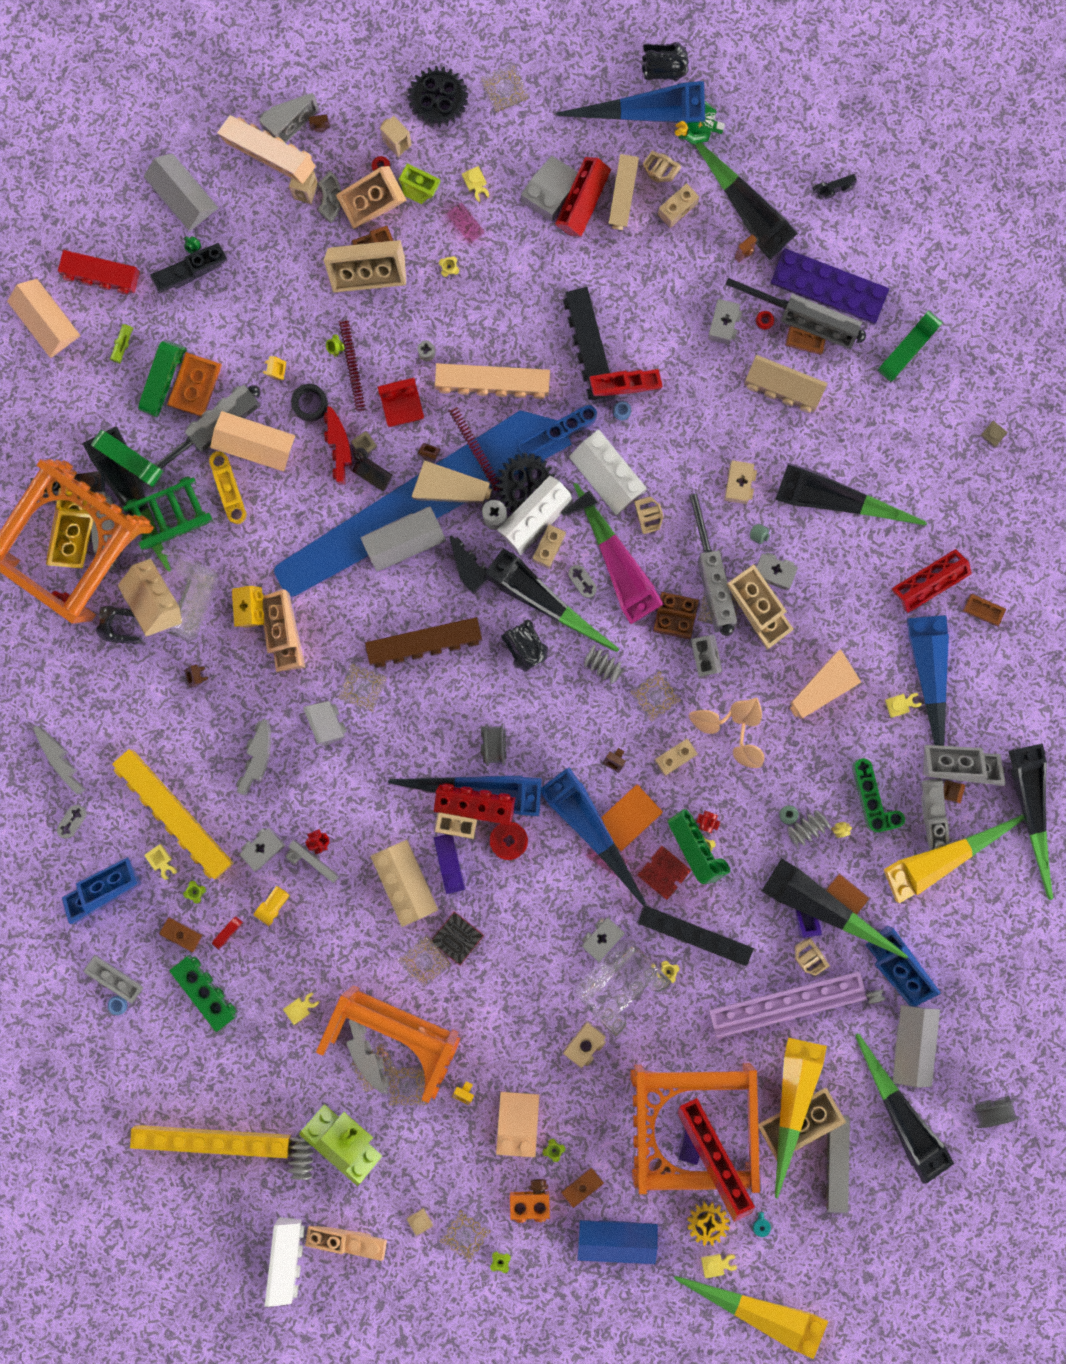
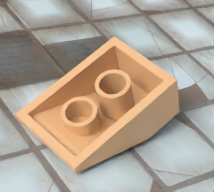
[336,166,407,229]
[496,1092,539,1157]

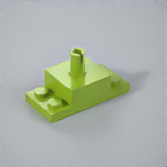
[299,1104,382,1187]

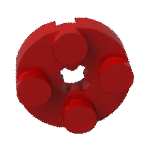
[490,822,528,860]

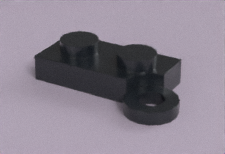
[812,174,857,199]
[352,447,393,492]

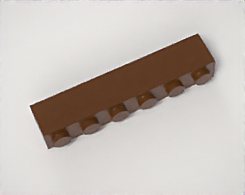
[365,617,483,669]

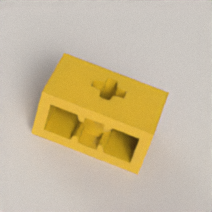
[232,586,264,628]

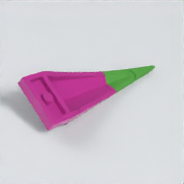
[574,483,664,624]

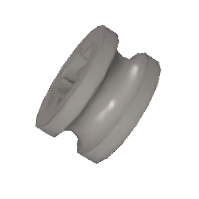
[866,989,885,1004]

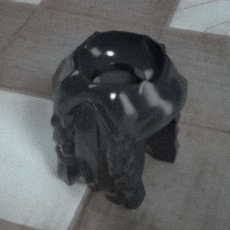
[641,42,689,82]
[96,606,143,645]
[501,619,549,672]

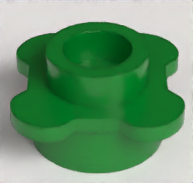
[184,236,202,254]

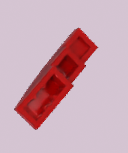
[589,369,663,396]

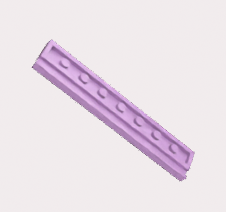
[709,971,867,1038]

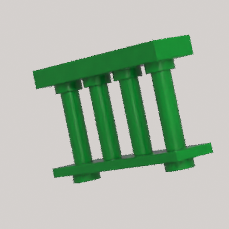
[123,476,213,551]

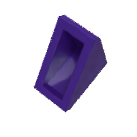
[795,909,822,938]

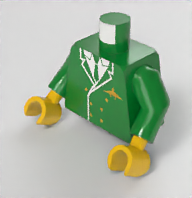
[675,101,725,145]

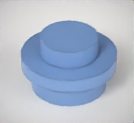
[613,401,632,420]
[108,996,128,1015]

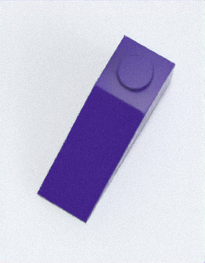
[434,834,466,894]

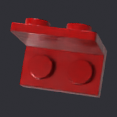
[377,377,424,428]

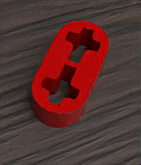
[211,916,243,950]

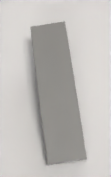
[33,726,86,795]

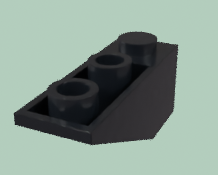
[449,535,489,595]

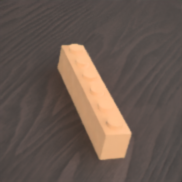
[217,115,316,184]
[435,363,550,399]

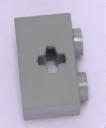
[708,299,742,345]
[756,553,798,591]
[691,634,722,677]
[239,828,286,872]
[581,917,625,962]

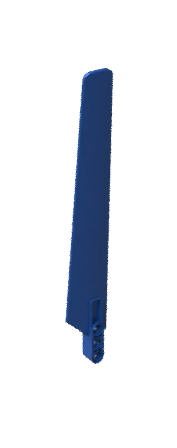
[274,405,597,597]

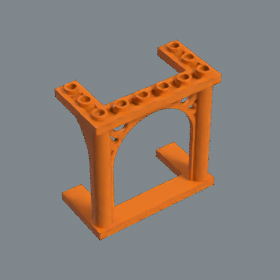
[0,458,154,624]
[315,985,461,1103]
[630,1063,760,1194]

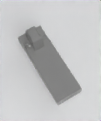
[286,840,340,883]
[83,955,143,1004]

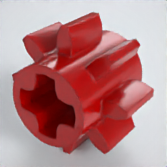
[696,810,720,834]
[305,829,330,855]

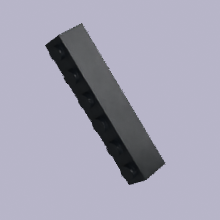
[563,287,616,405]
[636,905,754,966]

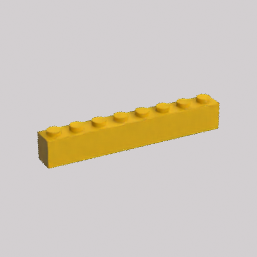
[112,749,234,879]
[130,1125,291,1158]

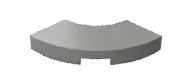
[317,171,341,223]

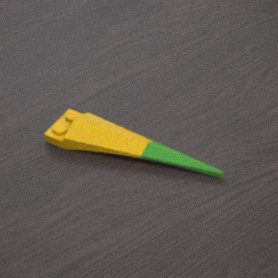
[883,815,1024,904]
[775,1037,827,1199]
[674,1276,828,1359]

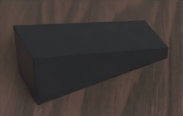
[561,491,600,516]

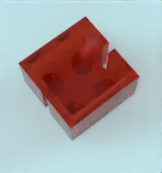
[636,845,692,900]

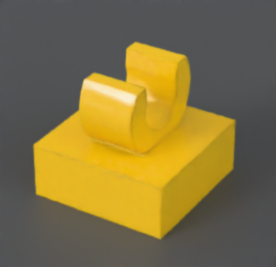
[263,356,287,380]
[452,1081,474,1106]

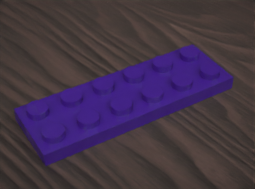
[770,248,890,324]

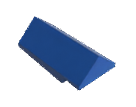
[61,857,142,925]
[865,925,941,1006]
[577,1220,658,1264]

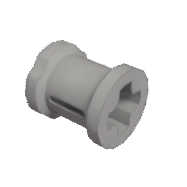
[417,340,435,362]

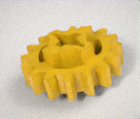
[687,1201,730,1246]

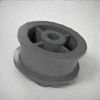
[481,723,507,766]
[972,1096,1020,1128]

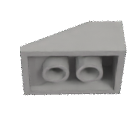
[259,93,319,143]
[521,155,578,222]
[303,701,347,746]

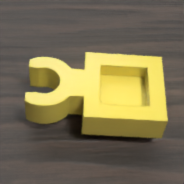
[462,166,489,202]
[885,693,922,718]
[144,844,177,880]
[283,992,320,1025]
[701,1254,737,1279]

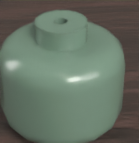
[750,524,770,544]
[779,805,799,825]

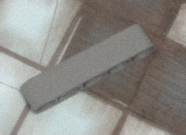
[826,1115,850,1213]

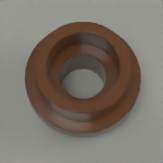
[529,1179,548,1194]

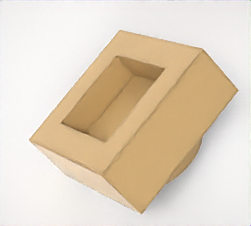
[406,1208,433,1236]

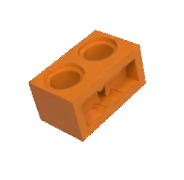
[510,1191,550,1223]

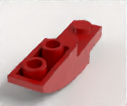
[324,406,353,485]

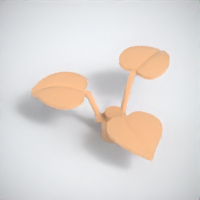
[689,697,764,768]

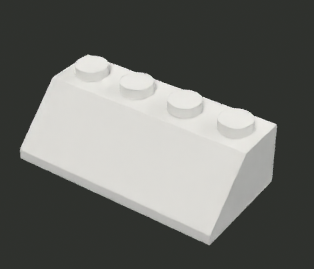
[569,429,647,515]
[497,476,573,556]
[265,1217,305,1307]

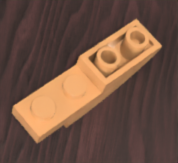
[305,1226,387,1261]

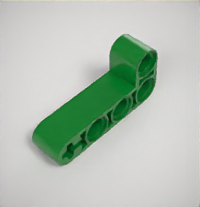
[877,310,943,383]
[138,340,187,417]
[90,429,165,487]
[852,758,905,832]
[668,809,731,884]

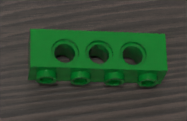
[169,955,237,1032]

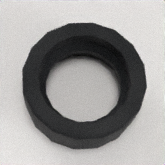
[291,384,328,422]

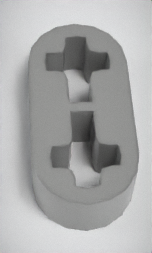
[569,565,597,598]
[57,805,87,838]

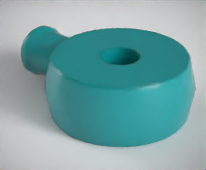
[753,1212,771,1237]

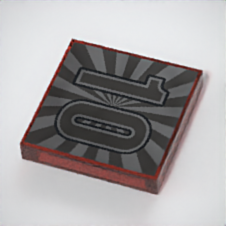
[430,911,484,966]

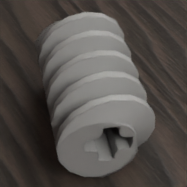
[482,500,507,530]
[584,645,626,684]
[787,810,831,850]
[287,1136,314,1180]

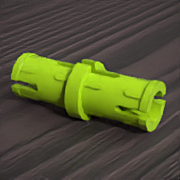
[109,324,134,364]

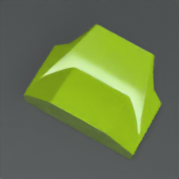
[398,163,441,204]

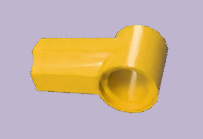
[253,886,290,927]

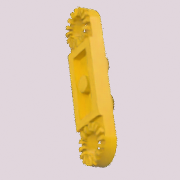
[209,451,247,524]

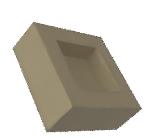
[980,420,1008,448]
[351,431,377,458]

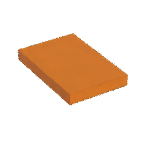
[167,352,222,417]
[601,784,663,851]

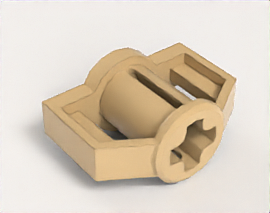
[643,150,681,183]
[634,496,663,534]
[795,937,830,976]

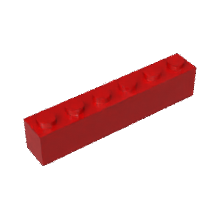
[677,1098,755,1222]

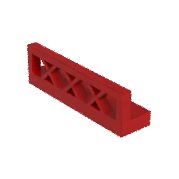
[892,549,972,613]

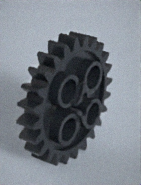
[407,66,468,128]
[495,453,555,512]

